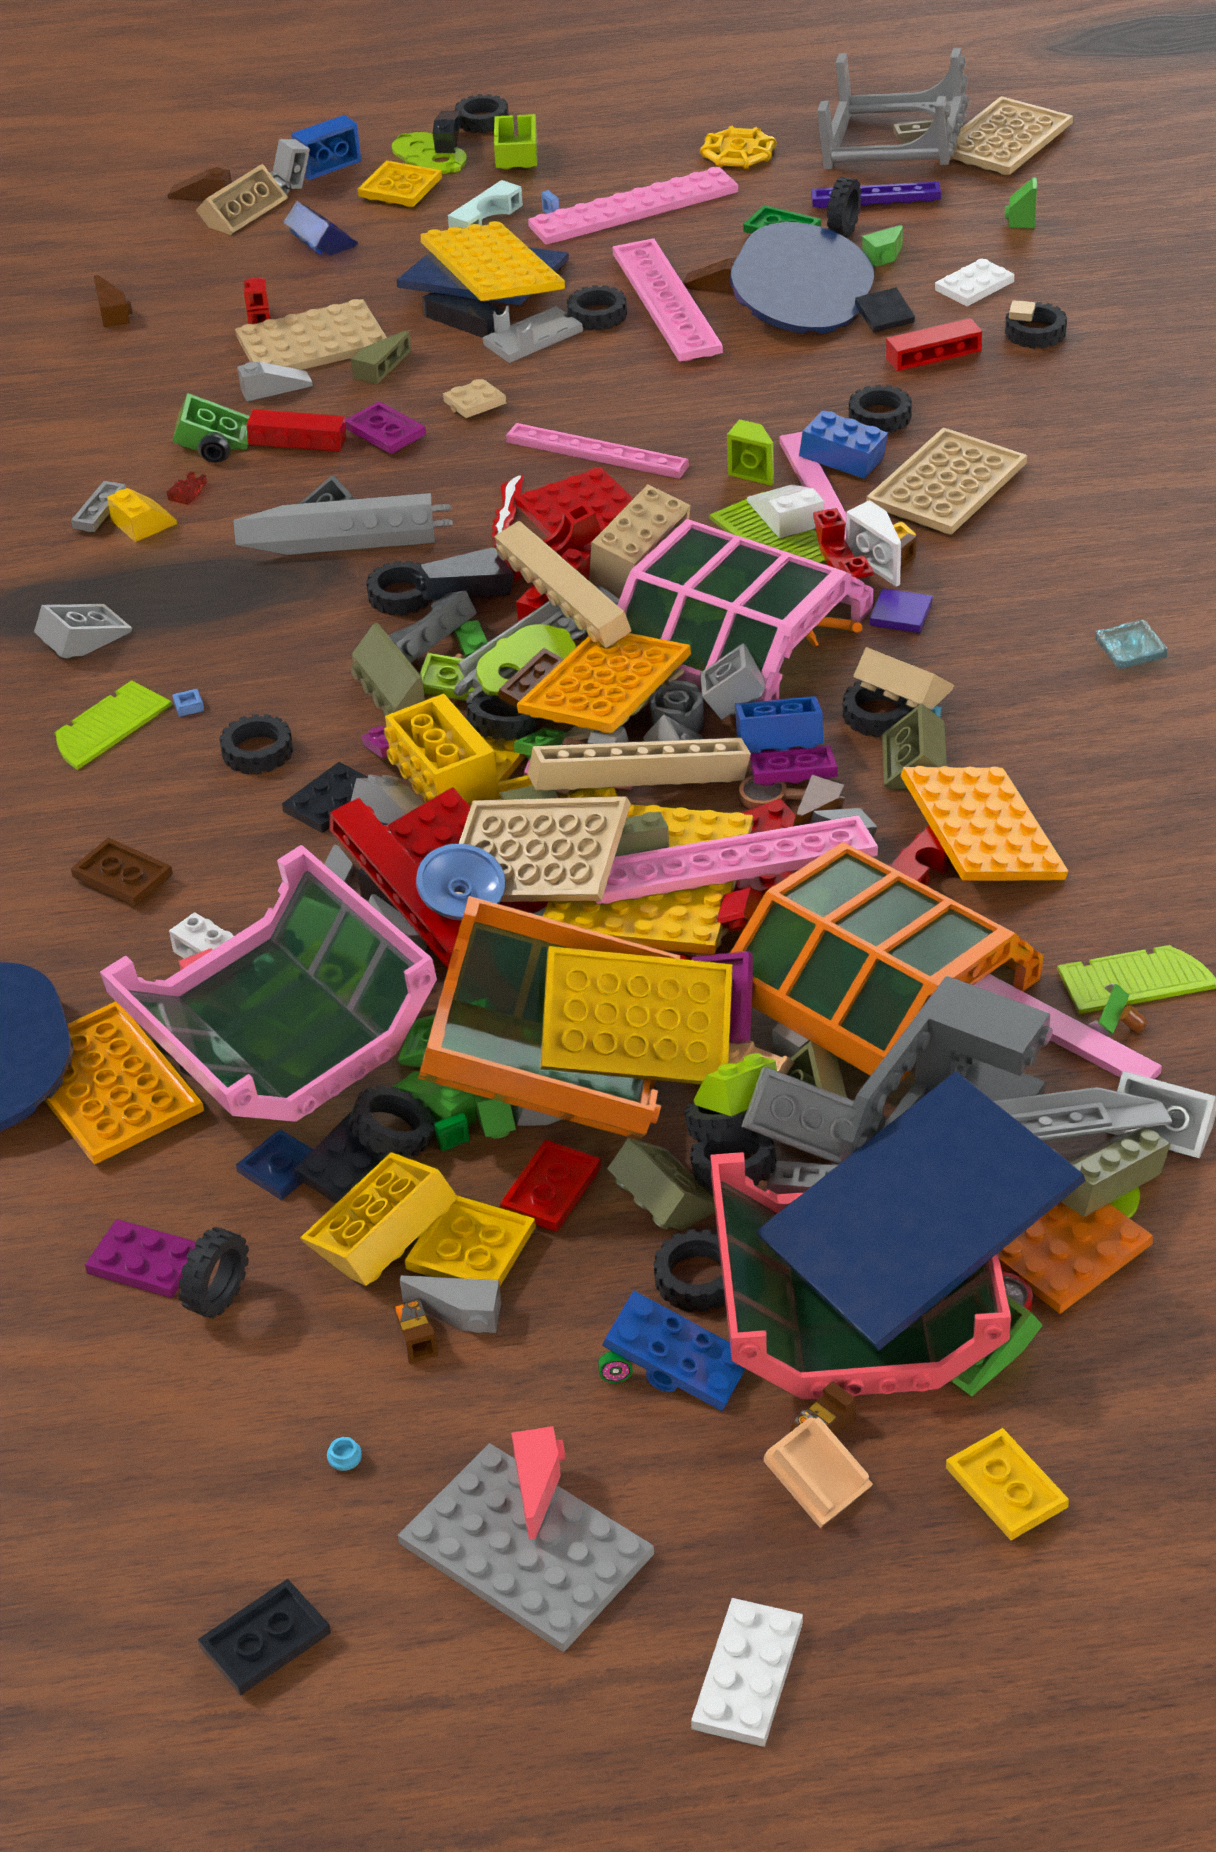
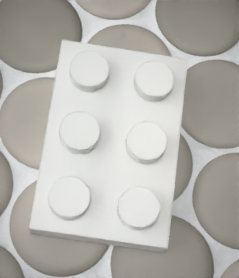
[935,258,1014,306]

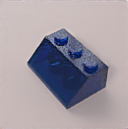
[283,201,359,256]

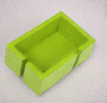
[494,114,537,170]

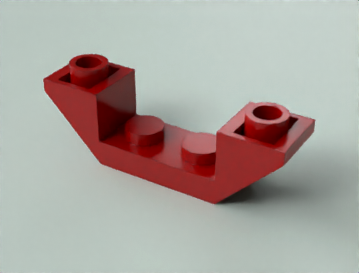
[813,508,874,579]

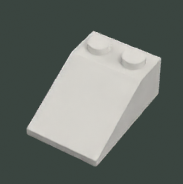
[747,485,824,539]
[846,500,901,587]

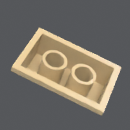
[853,647,954,710]

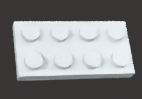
[691,1598,803,1747]

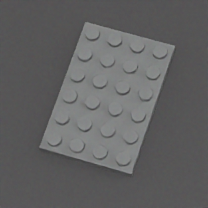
[398,1443,654,1653]

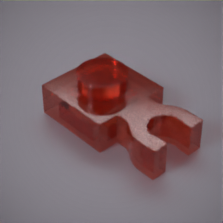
[167,471,207,505]

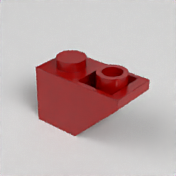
[717,887,768,934]

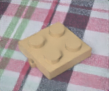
[443,379,507,418]

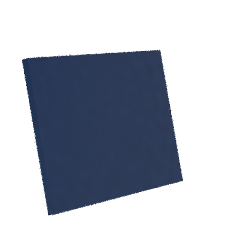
[755,1071,1086,1351]

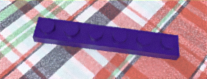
[811,181,941,208]

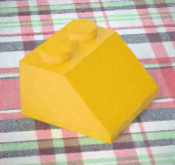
[107,488,177,542]

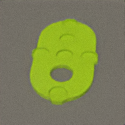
[392,132,467,174]
[476,624,576,696]

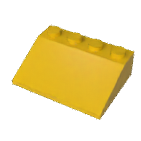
[300,1152,458,1286]

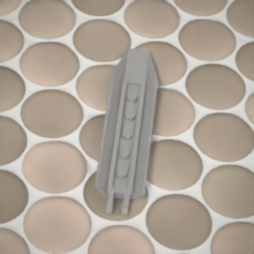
[233,493,453,555]
[454,586,619,704]
[994,1087,1172,1141]

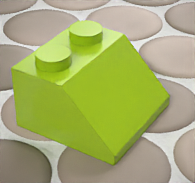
[727,419,774,486]
[694,1053,777,1116]

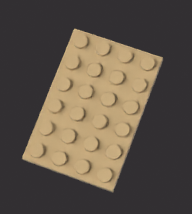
[950,96,1073,175]
[235,299,387,370]
[866,427,1027,535]
[455,796,631,902]

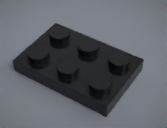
[282,762,368,833]
[294,1112,386,1203]
[197,1579,331,1696]

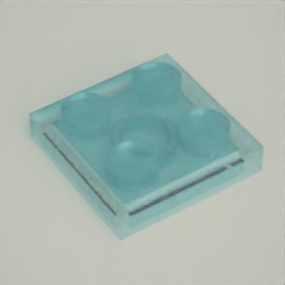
[1095,619,1168,669]

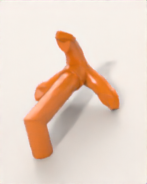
[806,617,862,647]

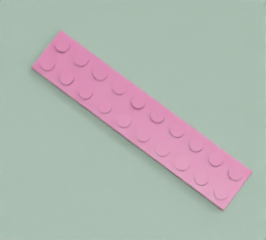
[528,167,738,245]
[613,238,723,362]
[595,816,878,904]

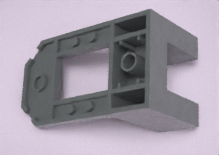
[841,976,1053,1162]

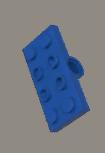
[602,1291,746,1411]

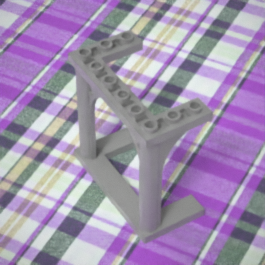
[817,48,969,169]

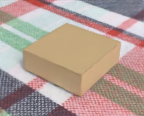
[1009,300,1035,321]

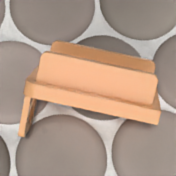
[764,1417,873,1528]

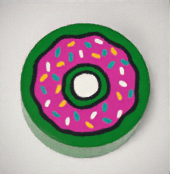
[598,1351,633,1383]

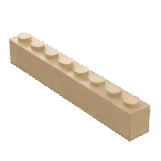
[494,521,632,648]
[528,738,751,791]

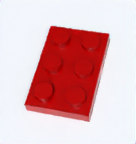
[500,1140,602,1232]

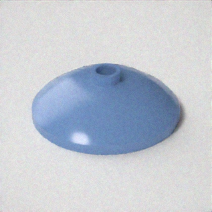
[416,844,505,920]

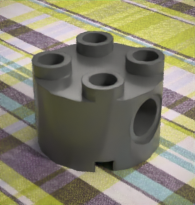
[649,680,704,733]

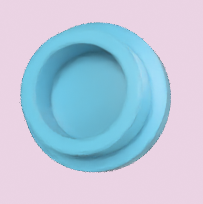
[327,1437,362,1471]

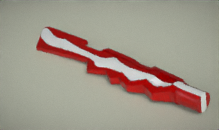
[491,475,524,549]

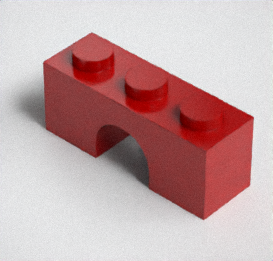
[888,825,952,887]

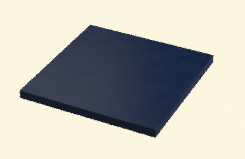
[397,247,569,305]

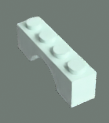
[448,180,523,228]

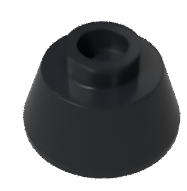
[198,432,230,463]

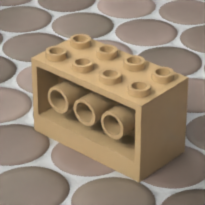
[589,484,690,607]

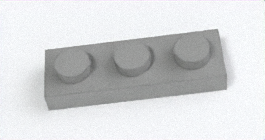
[71,481,126,532]

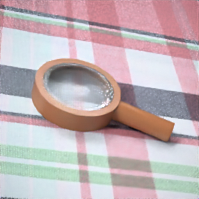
[739,775,806,809]

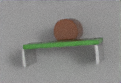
[1088,983,1147,1036]

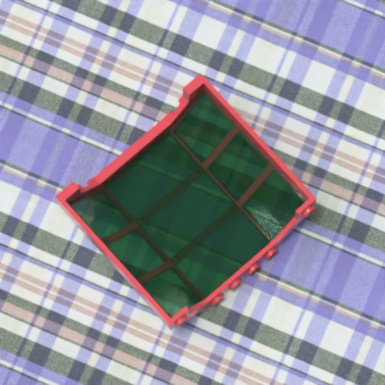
[711,1152,1011,1400]

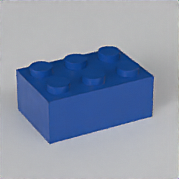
[291,115,361,180]
[799,410,888,479]
[735,696,824,753]

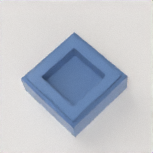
[541,190,559,214]
[172,689,204,717]

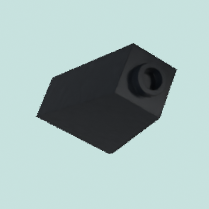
[422,293,504,338]
[415,548,514,600]

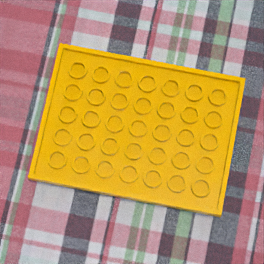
[543,804,753,955]

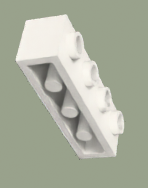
[169,912,277,1000]

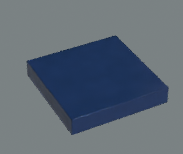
[236,1129,314,1201]

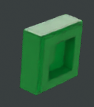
[434,1112,470,1152]

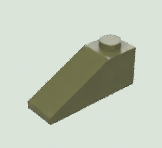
[351,330,412,384]

